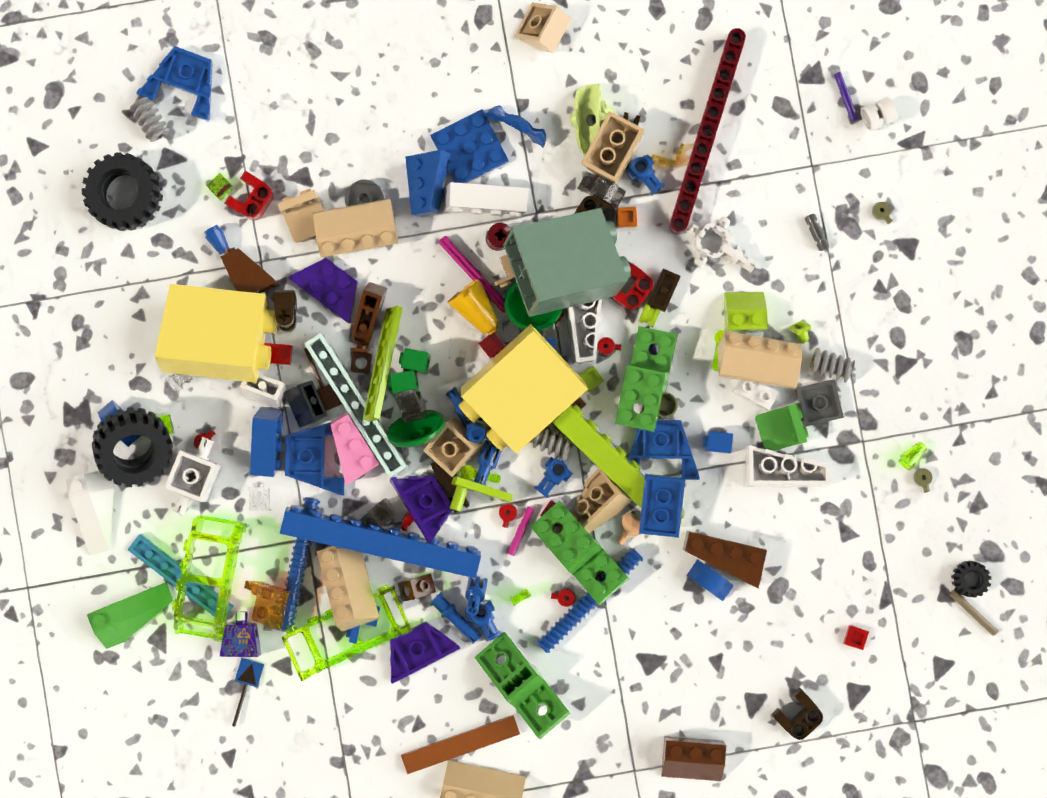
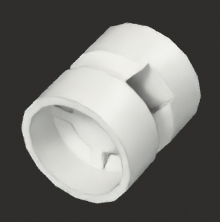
[860,97,897,131]

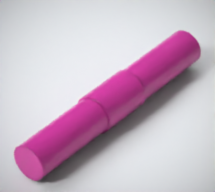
[507,506,535,556]

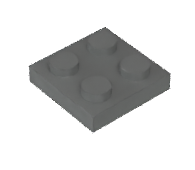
[795,379,844,427]

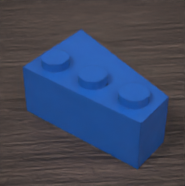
[405,150,451,218]
[250,407,284,477]

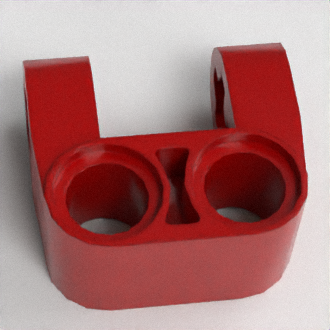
[224,171,274,221]
[609,261,653,311]

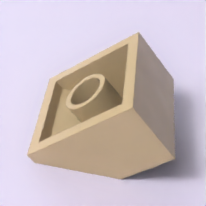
[514,2,571,53]
[423,418,483,477]

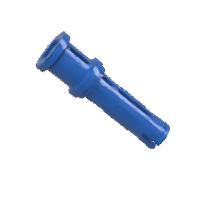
[429,592,482,644]

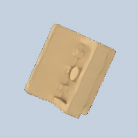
[493,254,514,288]

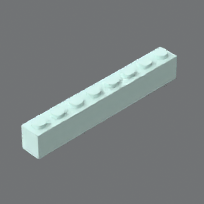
[304,333,408,478]

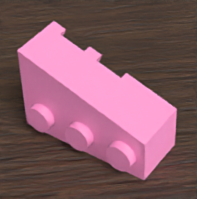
[331,412,380,485]

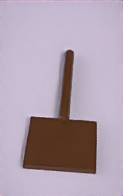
[304,348,342,411]

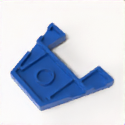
[136,46,213,122]
[628,420,700,480]
[285,422,345,495]

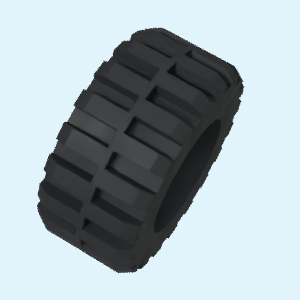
[81,152,163,231]
[92,407,173,487]

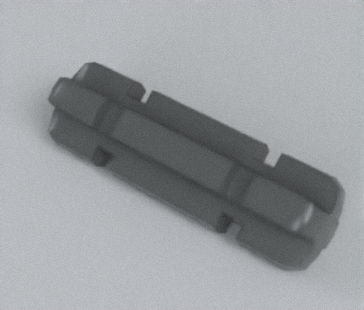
[805,213,829,251]

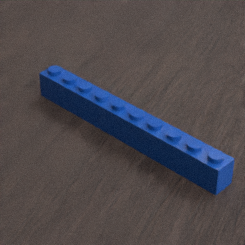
[279,505,481,579]

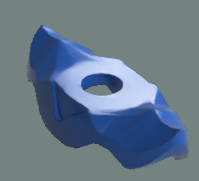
[484,105,546,148]

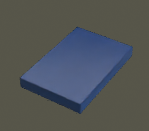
[639,473,685,538]

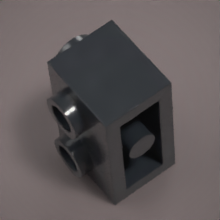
[284,380,328,429]

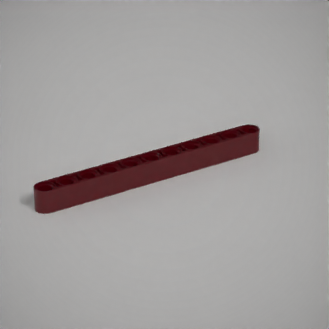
[669,28,746,235]

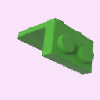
[755,404,809,451]

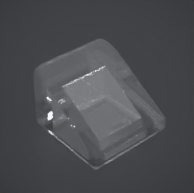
[565,574,587,598]

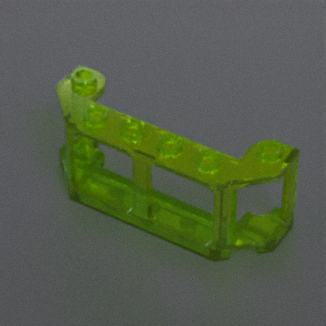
[172,515,247,642]
[281,584,414,682]

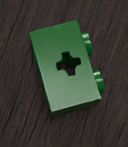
[399,348,431,375]
[387,370,419,396]

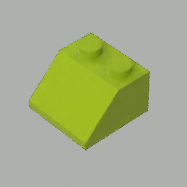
[724,292,768,332]

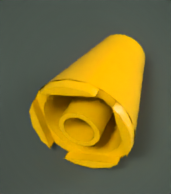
[447,279,499,335]

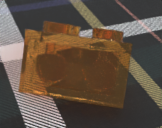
[244,580,290,630]

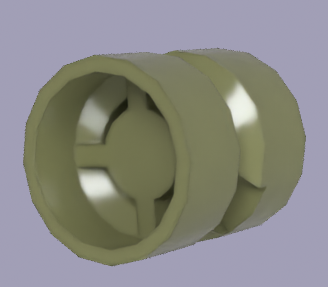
[658,392,678,419]

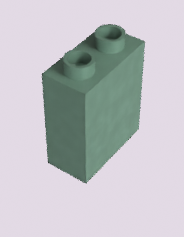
[503,208,631,317]

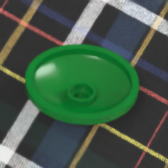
[505,282,563,331]
[386,410,445,448]

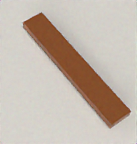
[401,714,520,775]

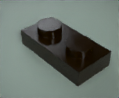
[647,268,681,313]

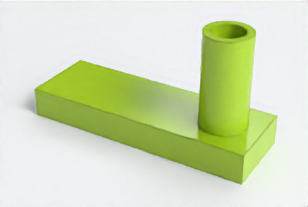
[450,477,513,512]

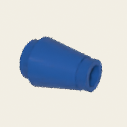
[204,224,229,255]

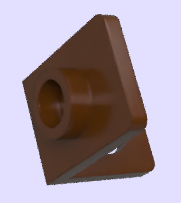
[350,345,373,374]
[398,574,436,602]

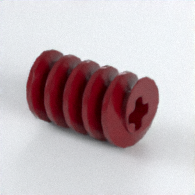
[485,222,511,251]

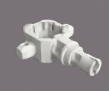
[686,216,757,273]

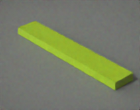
[363,305,403,422]

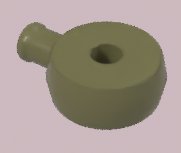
[872,202,893,224]
[913,468,933,493]

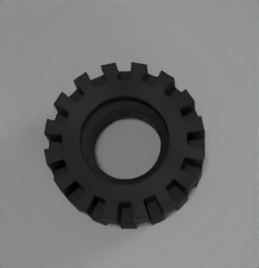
[951,561,992,598]

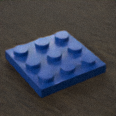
[430,109,509,183]

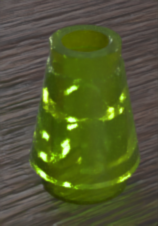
[898,442,927,471]

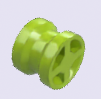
[638,304,660,328]

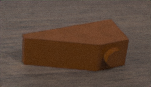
[349,282,388,347]

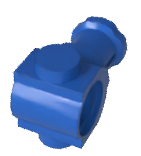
[626,154,665,196]
[534,457,573,498]
[465,599,502,642]

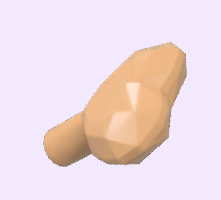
[617,513,640,545]

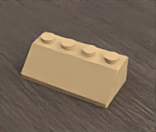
[313,199,398,257]
[718,331,802,389]
[317,546,380,631]
[440,760,526,798]

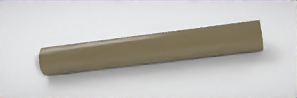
[949,589,998,636]

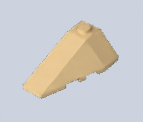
[556,468,632,534]

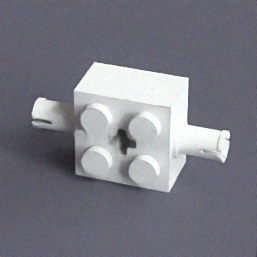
[164,437,221,515]

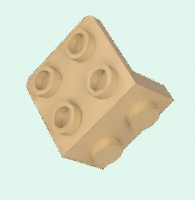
[278,189,324,243]

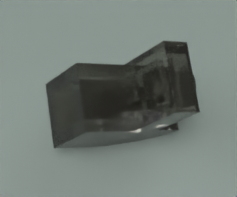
[577,171,626,209]
[395,389,426,423]
[359,498,398,527]

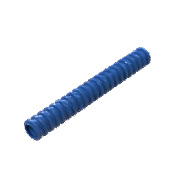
[276,497,320,633]
[537,548,643,653]

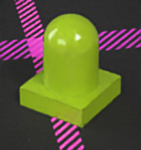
[789,320,811,344]

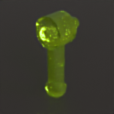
[711,330,724,371]
[460,465,501,483]

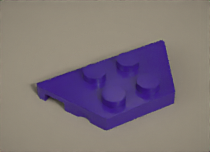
[288,258,358,324]
[390,476,453,544]
[390,621,460,684]

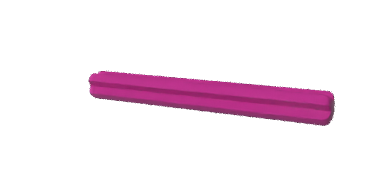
[439,236,506,313]

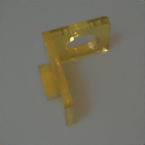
[651,143,684,169]

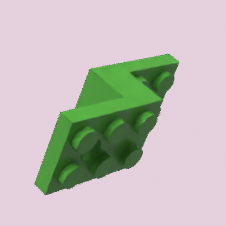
[615,326,678,432]
[530,500,629,605]
[474,631,571,740]

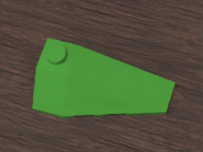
[86,582,173,649]

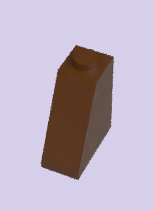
[220,247,279,294]

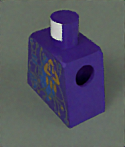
[220,611,261,657]

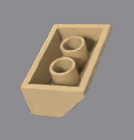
[581,111,645,186]

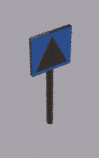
[232,658,264,727]

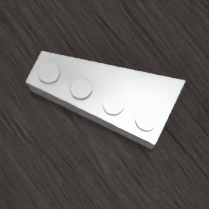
[442,182,528,217]
[565,299,602,364]
[746,445,830,487]

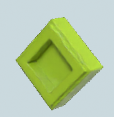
[579,365,604,393]

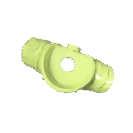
[570,84,616,156]

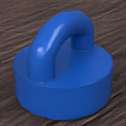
[466,422,486,443]

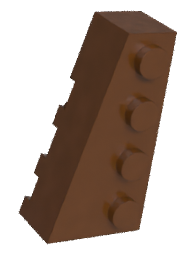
[682,531,767,589]

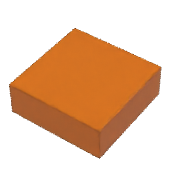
[616,207,637,228]

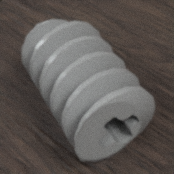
[130,97,170,142]
[810,348,855,383]
[530,427,573,462]

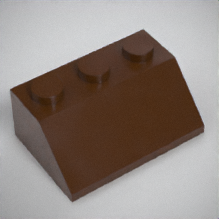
[661,736,727,781]

